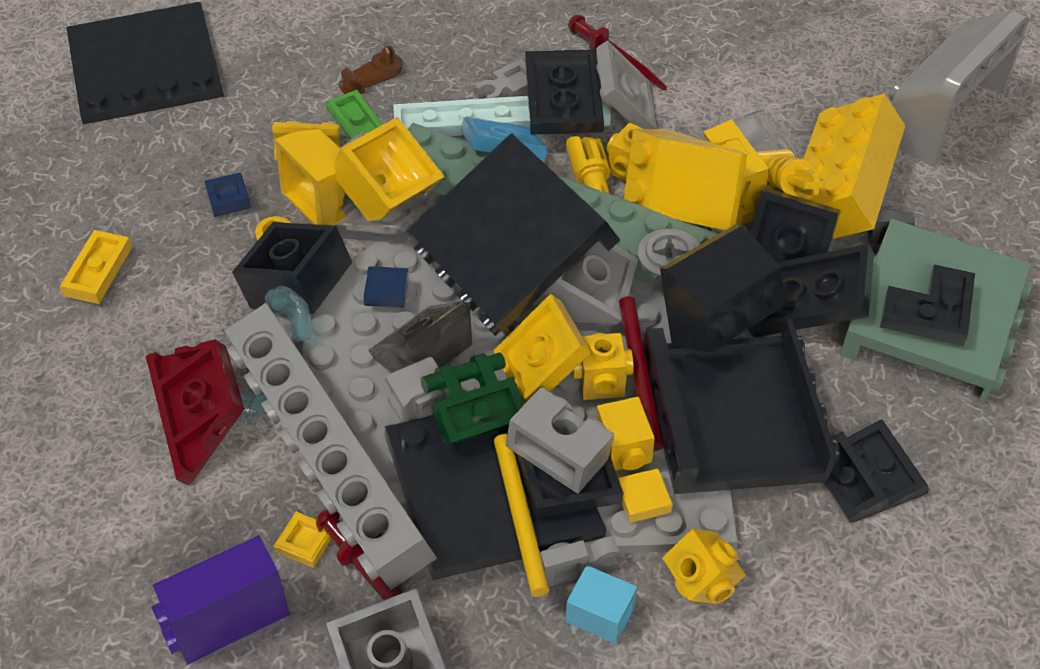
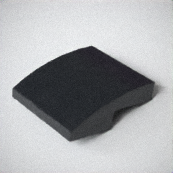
[823,419,929,523]

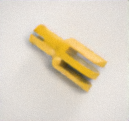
[566,136,611,194]

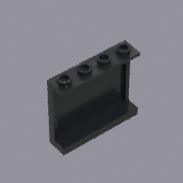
[408,133,620,336]
[643,319,839,494]

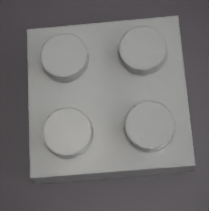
[596,41,657,129]

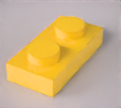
[60,230,133,304]

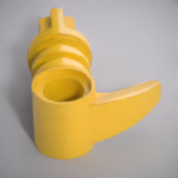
[756,149,825,197]

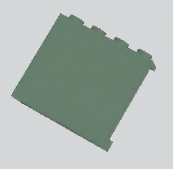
[840,218,1033,403]

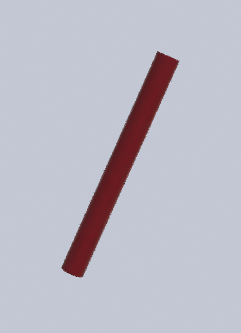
[619,296,664,451]

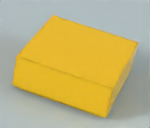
[618,468,673,523]
[273,511,332,568]

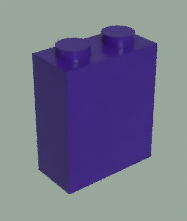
[151,535,290,665]

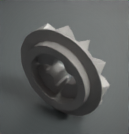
[637,228,700,280]

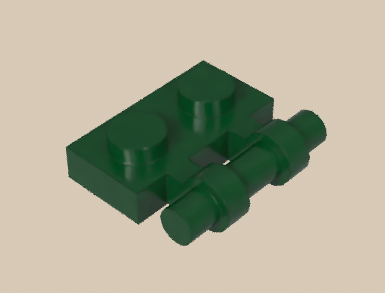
[421,352,524,447]

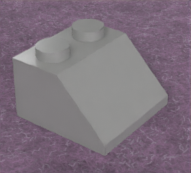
[532,242,638,324]

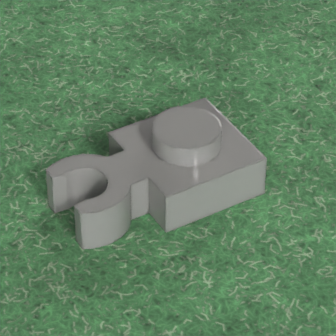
[476,59,527,98]
[540,536,619,587]

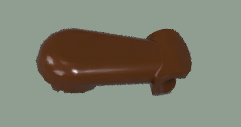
[339,46,403,94]

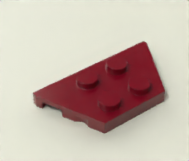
[146,339,245,485]

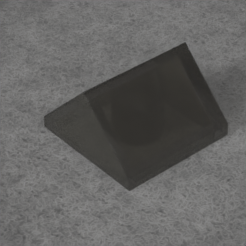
[368,301,472,373]

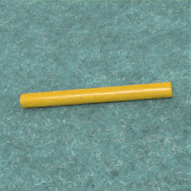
[494,434,549,597]

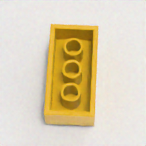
[800,93,906,239]

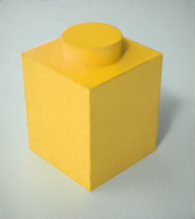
[596,396,655,471]

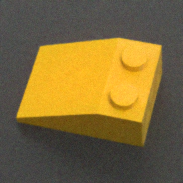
[623,129,747,230]

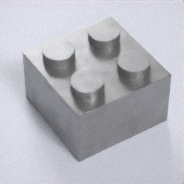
[326,588,446,669]

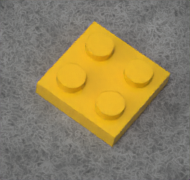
[493,294,591,405]

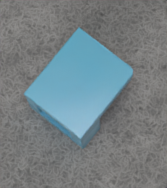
[566,566,637,644]

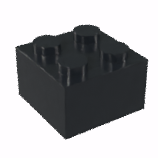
[232,222,352,314]

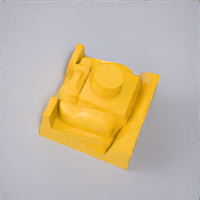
[335,117,445,221]
[703,119,769,224]
[275,129,348,225]

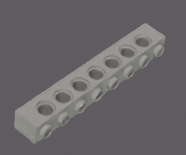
[224,303,437,590]

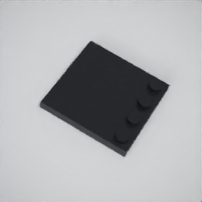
[66,1,224,125]
[385,416,606,580]

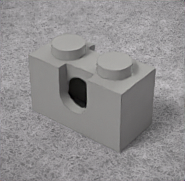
[506,387,615,494]

